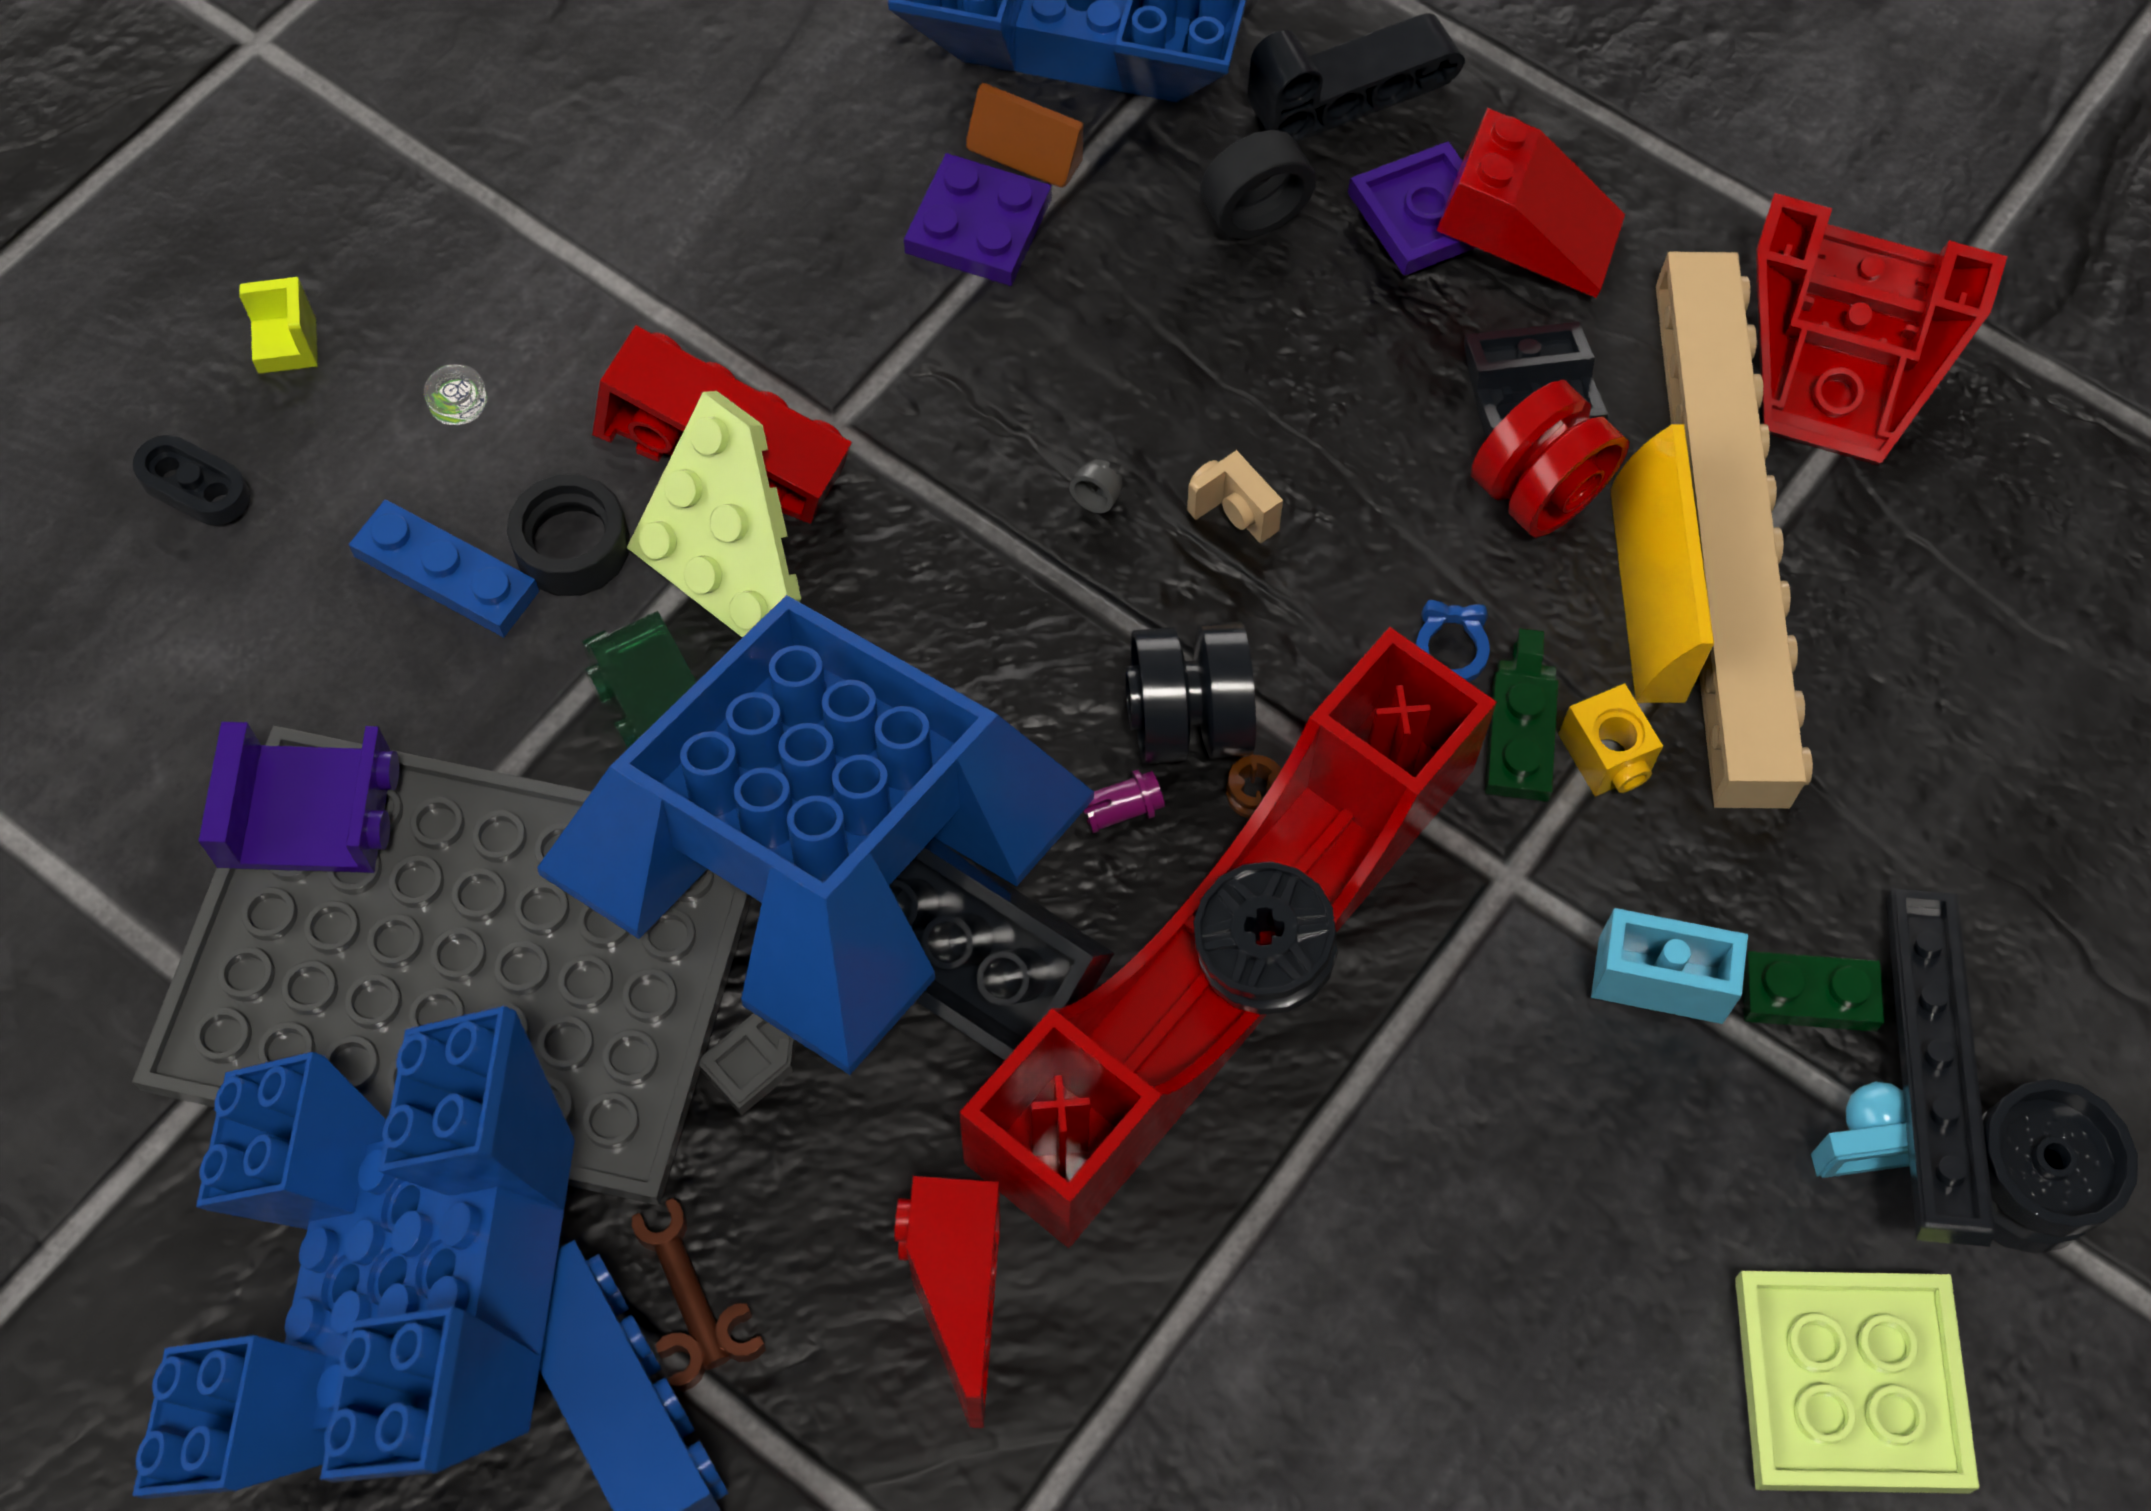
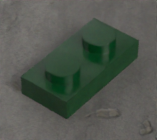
[1743,951,1884,1032]

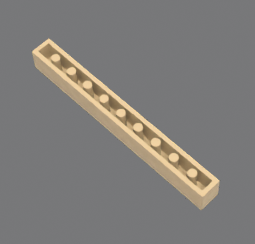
[1656,252,1813,809]

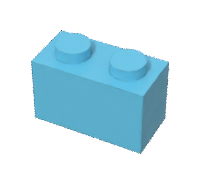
[1591,908,1748,1024]

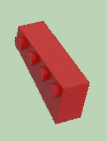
[592,325,852,524]

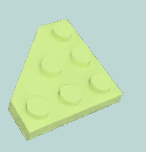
[627,391,801,638]

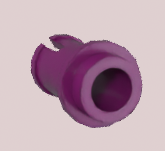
[1083,770,1165,834]

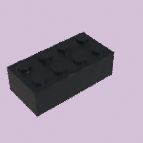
[889,837,1115,1060]

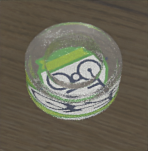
[424,364,487,425]

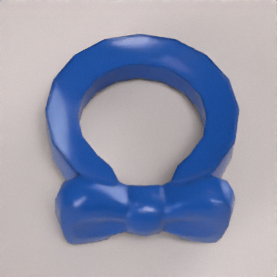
[1415,600,1490,682]

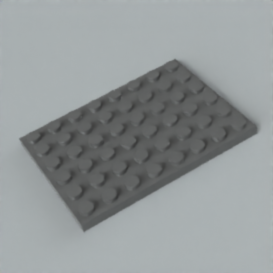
[132,725,752,1206]

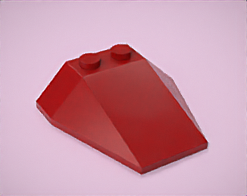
[1756,193,2008,466]

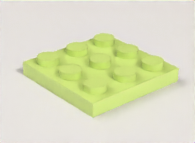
[1735,1271,1979,1494]

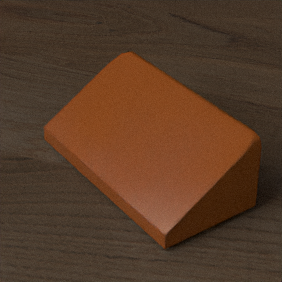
[966,83,1083,188]

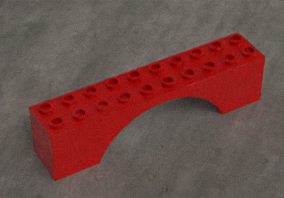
[959,627,1497,1249]

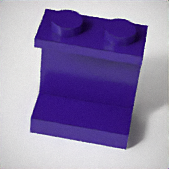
[198,722,399,873]

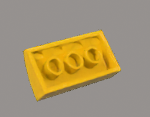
[1610,424,1714,703]

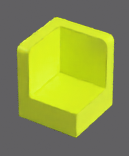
[239,277,318,374]

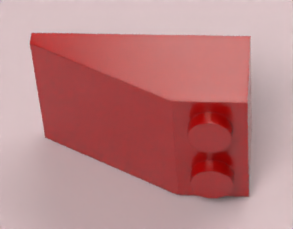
[1436,108,1625,298]
[895,1176,1001,1428]

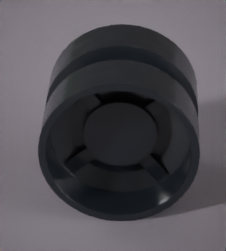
[1125,621,1256,764]

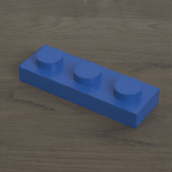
[348,499,540,638]

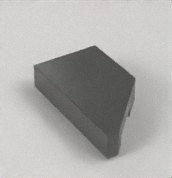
[700,1013,796,1116]

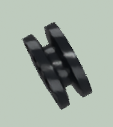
[1194,861,1338,1015]

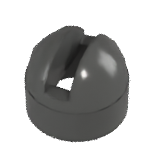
[1069,459,1123,513]

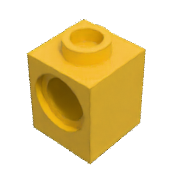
[1558,683,1663,797]

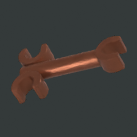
[632,1198,766,1392]

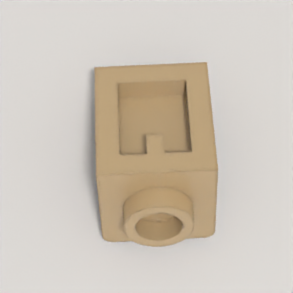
[1187,450,1283,544]

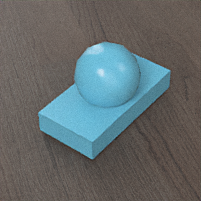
[1811,1082,1910,1178]

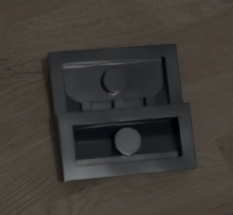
[1464,322,1608,438]

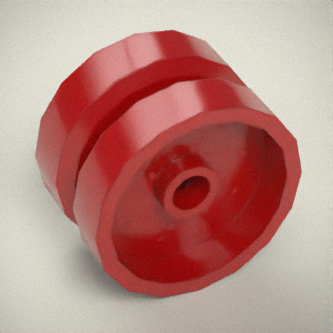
[1471,380,1630,538]

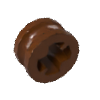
[1226,755,1282,819]

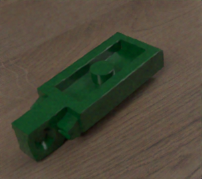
[1485,628,1558,802]

